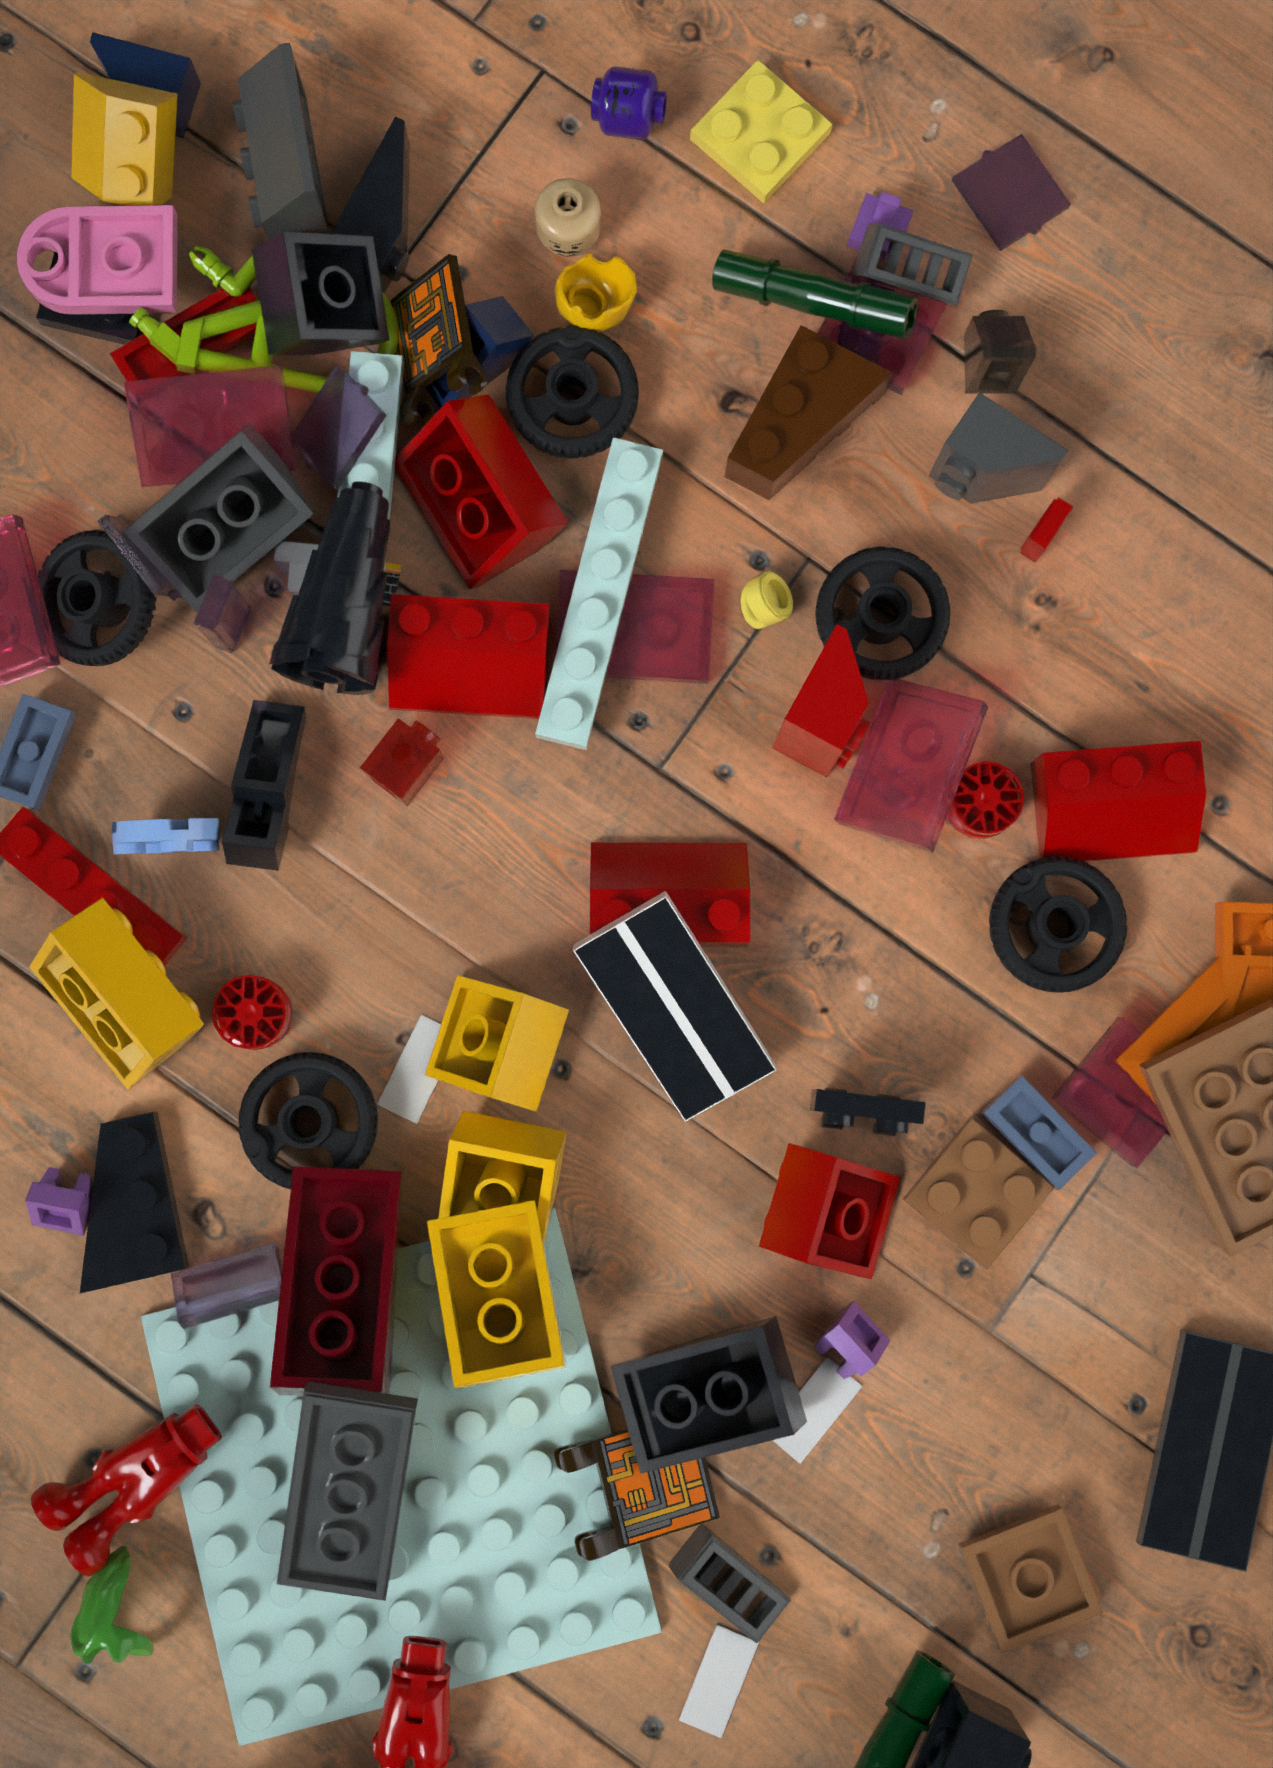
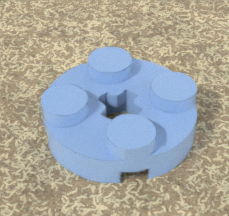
[111,818,220,854]

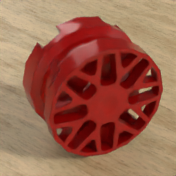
[944,761,1024,839]
[211,975,293,1050]

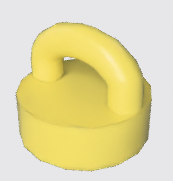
[740,571,793,629]

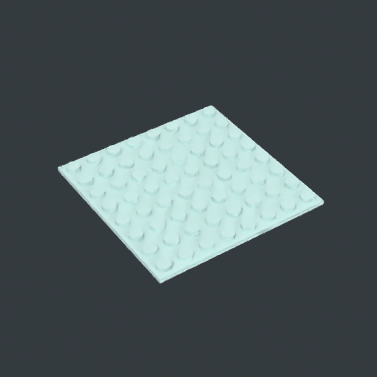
[140,1208,662,1746]

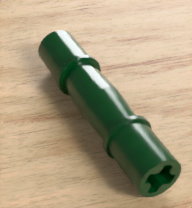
[712,249,919,340]
[854,1650,955,1768]

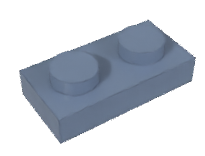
[0,693,77,811]
[981,1075,1097,1190]

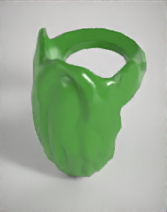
[70,1546,154,1664]

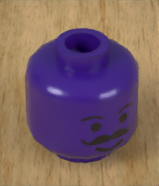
[591,66,667,140]

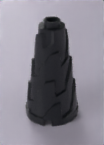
[269,481,390,695]

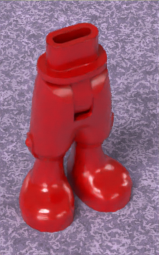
[31,1404,222,1576]
[372,1636,454,1768]

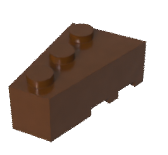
[724,325,892,500]

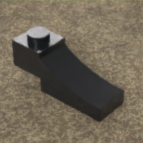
[222,700,306,871]

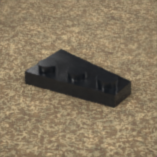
[79,1112,189,1294]

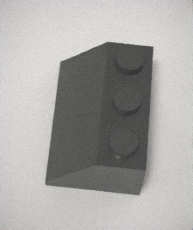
[233,43,330,240]
[123,422,315,613]

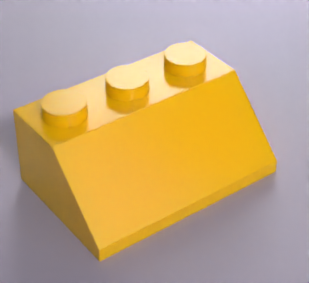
[29,898,204,1090]

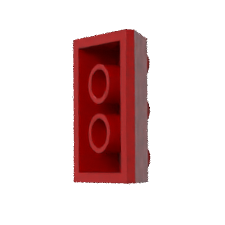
[395,394,568,589]
[387,594,551,719]
[772,624,870,777]
[1030,741,1207,862]
[590,842,751,947]

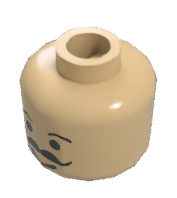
[534,178,601,257]

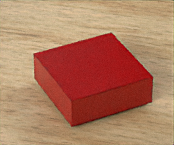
[1020,497,1073,562]

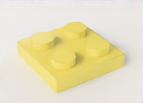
[690,60,833,204]

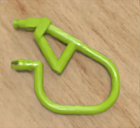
[129,246,398,396]

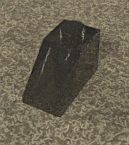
[964,310,1036,394]

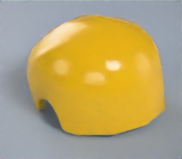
[554,253,637,332]

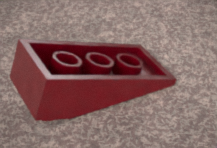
[270,1166,402,1396]

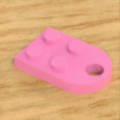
[17,205,177,314]

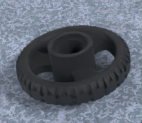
[506,326,639,458]
[33,530,157,666]
[815,547,951,681]
[989,856,1127,993]
[238,1052,378,1189]

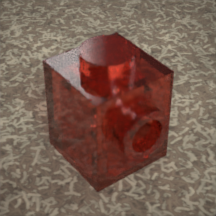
[360,718,444,807]

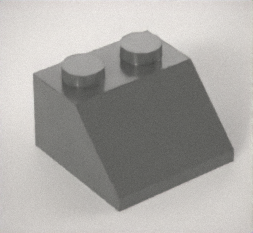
[929,392,1068,504]

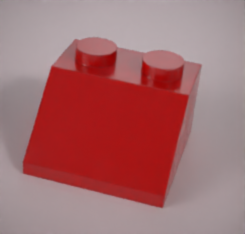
[758,1143,901,1280]

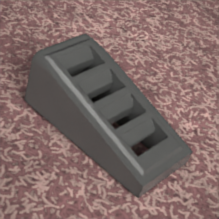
[853,223,973,306]
[669,1524,791,1643]

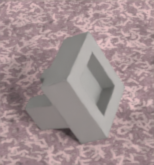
[274,541,319,597]

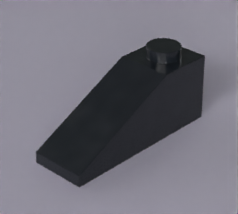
[331,116,410,294]

